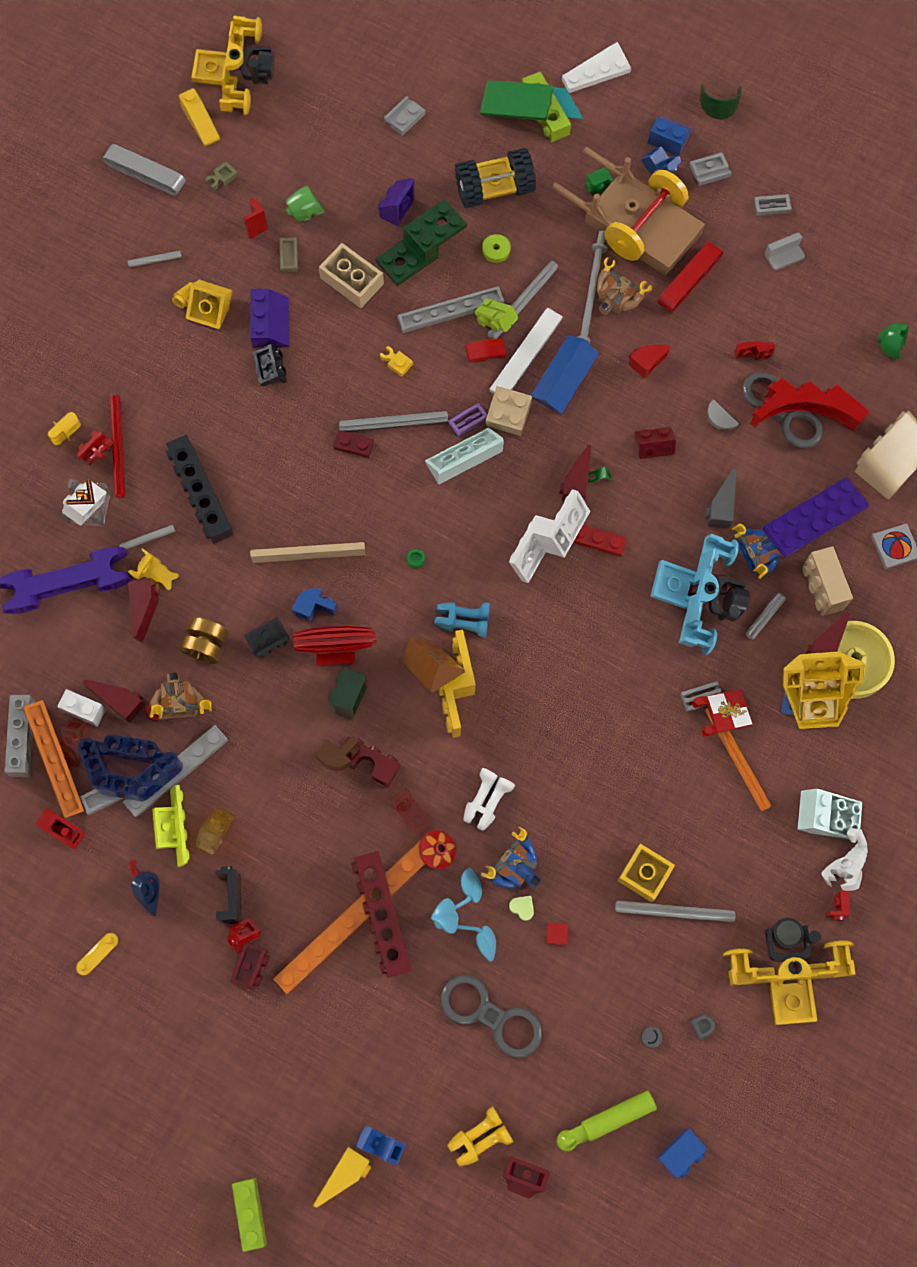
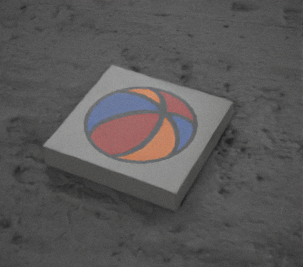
[871,523,917,569]

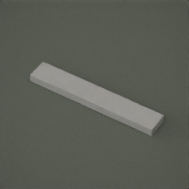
[397,286,504,333]

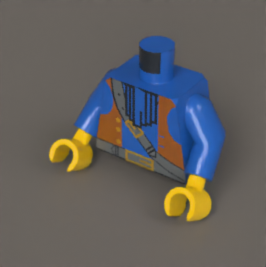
[732,524,781,579]
[481,827,542,889]

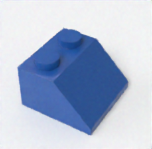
[648,115,693,156]

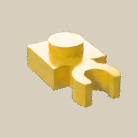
[380,346,413,377]

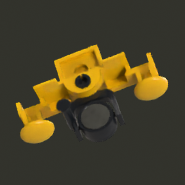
[723,917,856,1025]

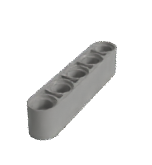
[102,144,186,196]

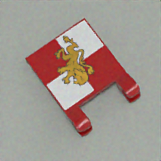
[692,689,753,737]

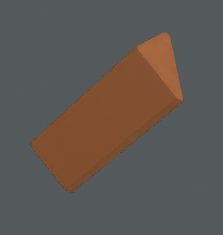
[402,636,465,693]

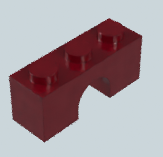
[341,737,400,788]

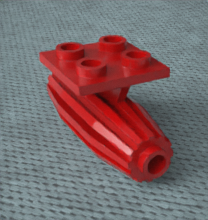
[293,625,377,666]

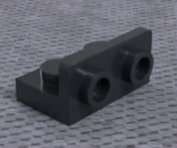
[253,344,287,387]

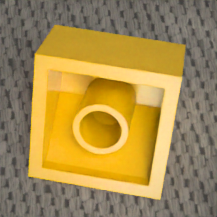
[186,280,232,329]

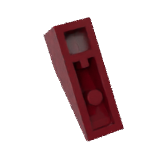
[559,445,591,501]
[128,578,160,642]
[805,612,850,654]
[82,679,145,723]

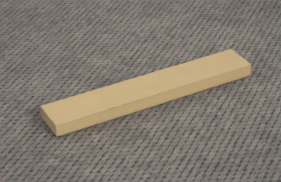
[250,542,366,563]

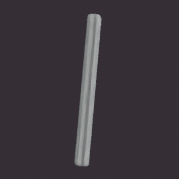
[488,261,558,339]
[339,411,448,431]
[615,901,736,922]

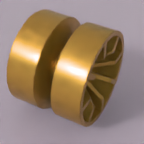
[179,617,229,664]

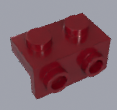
[635,427,676,459]
[230,943,270,991]

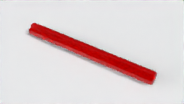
[110,395,125,498]

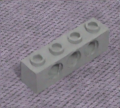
[5,695,36,777]

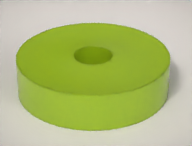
[482,234,511,263]

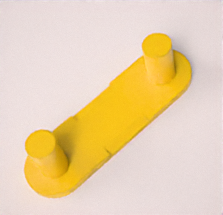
[76,933,118,975]

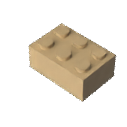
[319,243,384,308]
[802,546,853,616]

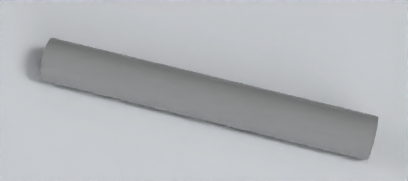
[128,251,182,268]
[119,525,176,550]

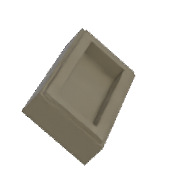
[279,237,299,273]

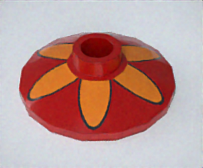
[419,830,456,870]

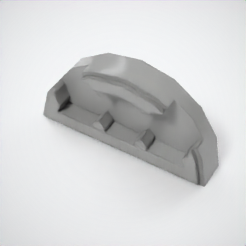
[707,399,739,430]

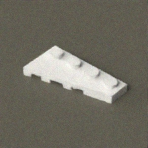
[562,42,631,93]

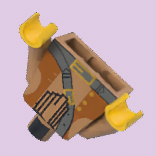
[597,257,652,315]
[150,673,212,720]

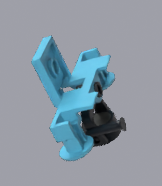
[650,534,750,655]

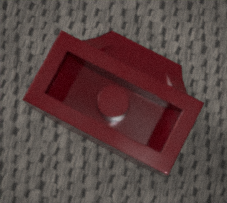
[503,1156,550,1199]

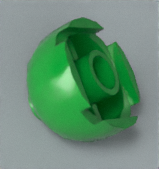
[877,322,909,360]

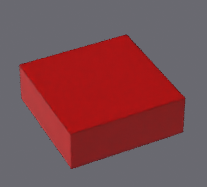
[546,923,568,945]

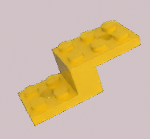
[438,630,476,738]

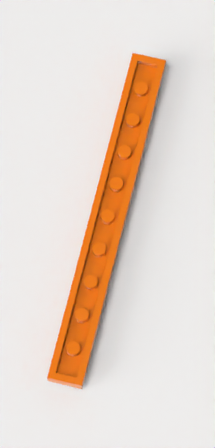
[273,841,425,995]

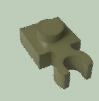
[205,161,238,191]

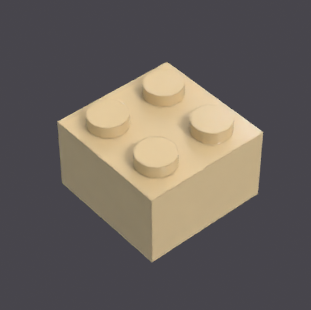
[486,386,532,436]

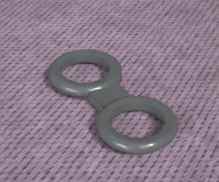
[742,372,823,448]
[440,975,542,1058]

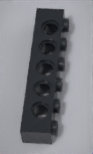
[165,434,234,544]

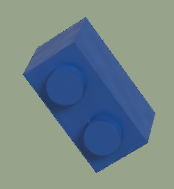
[657,1128,707,1179]

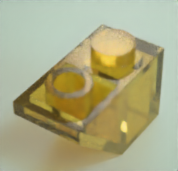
[195,807,235,854]

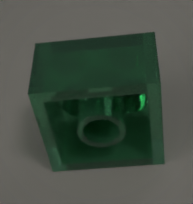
[327,667,368,721]

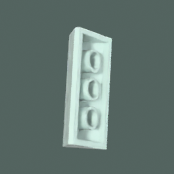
[425,428,504,484]

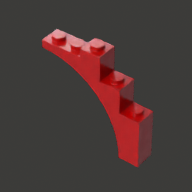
[749,377,870,431]

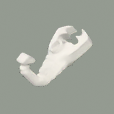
[821,828,868,891]

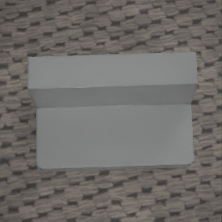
[764,232,805,271]

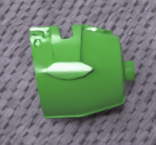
[286,185,325,222]

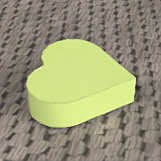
[509,896,534,921]

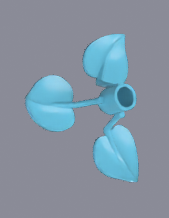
[431,867,496,962]

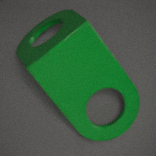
[588,466,613,483]

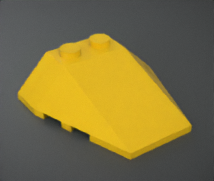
[783,652,865,729]

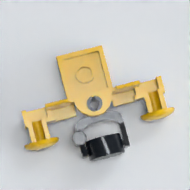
[191,16,275,115]

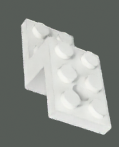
[509,489,590,583]

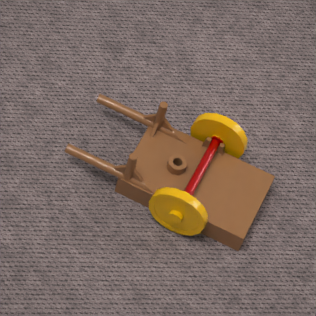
[552,147,705,277]

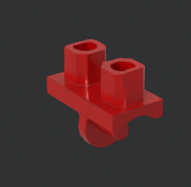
[77,430,114,466]

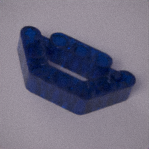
[78,734,183,801]

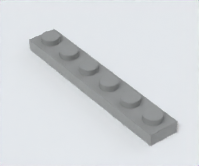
[123,725,229,818]

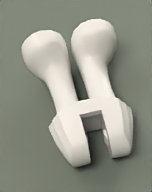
[463,768,515,831]

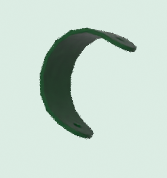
[700,85,742,120]

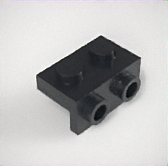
[244,617,290,658]

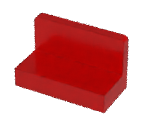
[244,197,268,239]

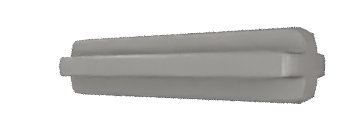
[745,593,786,640]

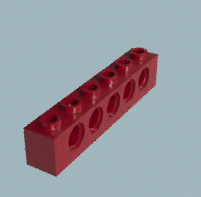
[351,851,412,978]

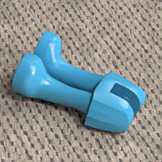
[434,602,490,638]

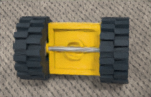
[455,147,536,208]

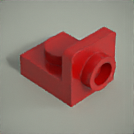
[825,891,850,921]
[227,918,261,953]

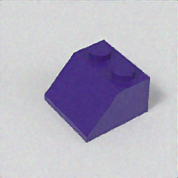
[378,178,415,226]

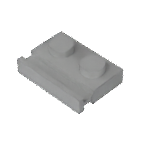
[384,96,425,136]
[689,152,732,186]

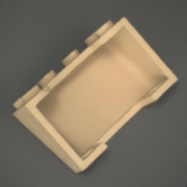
[854,411,917,500]

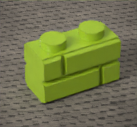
[475,298,518,332]

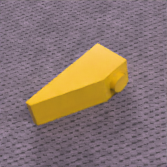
[178,88,220,146]
[313,1146,371,1208]

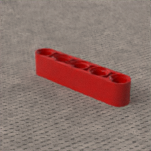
[657,241,724,313]

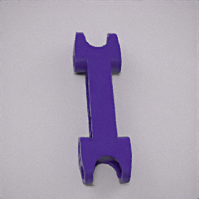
[0,547,133,614]

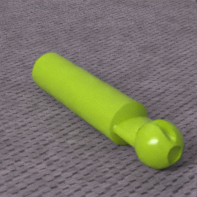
[557,1090,657,1152]

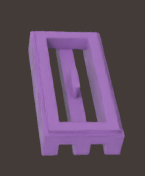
[448,403,487,437]

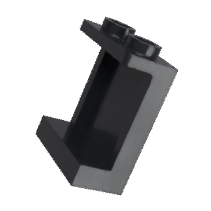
[215,866,242,924]

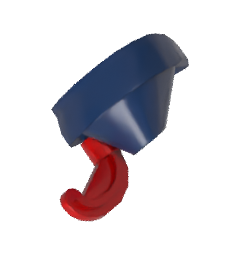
[129,859,159,916]

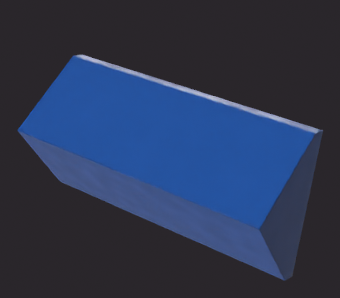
[531,336,599,415]

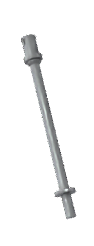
[578,231,607,344]

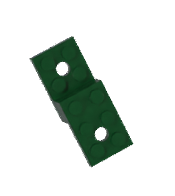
[375,199,467,286]

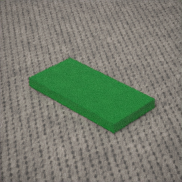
[480,80,554,121]

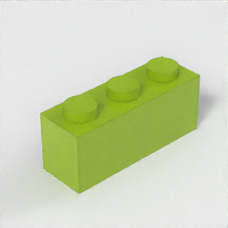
[232,1178,267,1252]

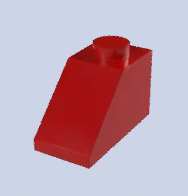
[629,345,671,379]
[34,808,85,849]

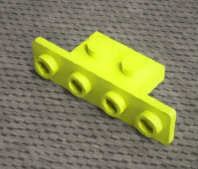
[152,785,189,867]

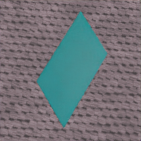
[553,87,583,119]

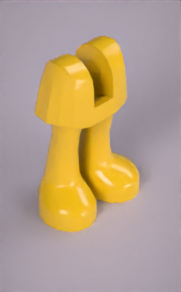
[447,1106,514,1167]

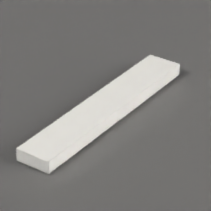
[489,308,563,394]

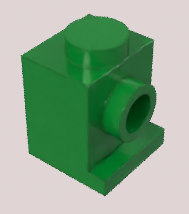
[585,167,614,195]

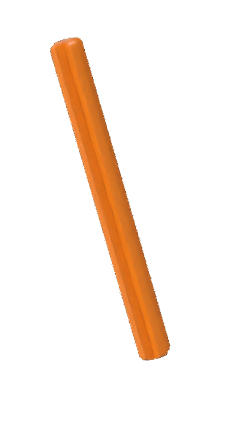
[705,708,771,811]

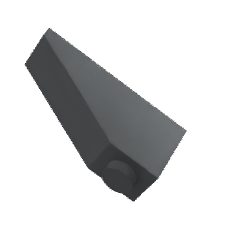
[705,469,736,528]

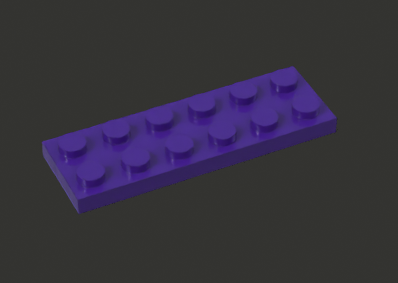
[762,477,870,559]

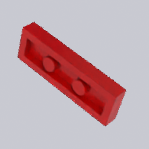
[573,525,627,557]

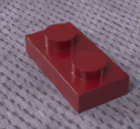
[333,430,374,458]

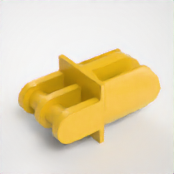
[48,412,81,445]

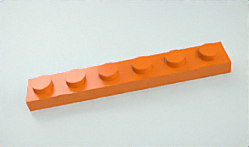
[23,700,84,819]

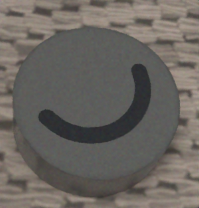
[641,1026,663,1048]

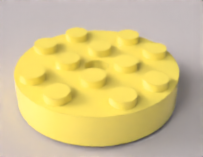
[837,621,895,699]

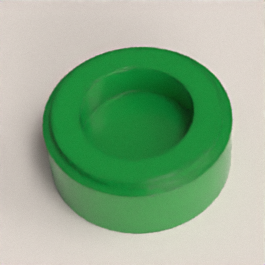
[406,549,425,569]

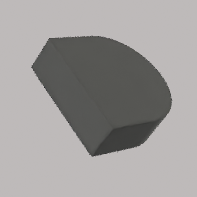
[690,1015,715,1040]

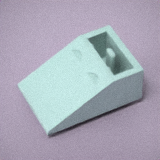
[798,789,862,841]

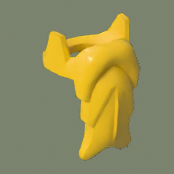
[128,548,179,590]

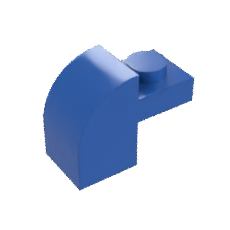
[641,146,682,174]
[292,588,337,622]
[356,1126,406,1165]

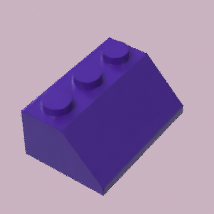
[250,289,289,348]

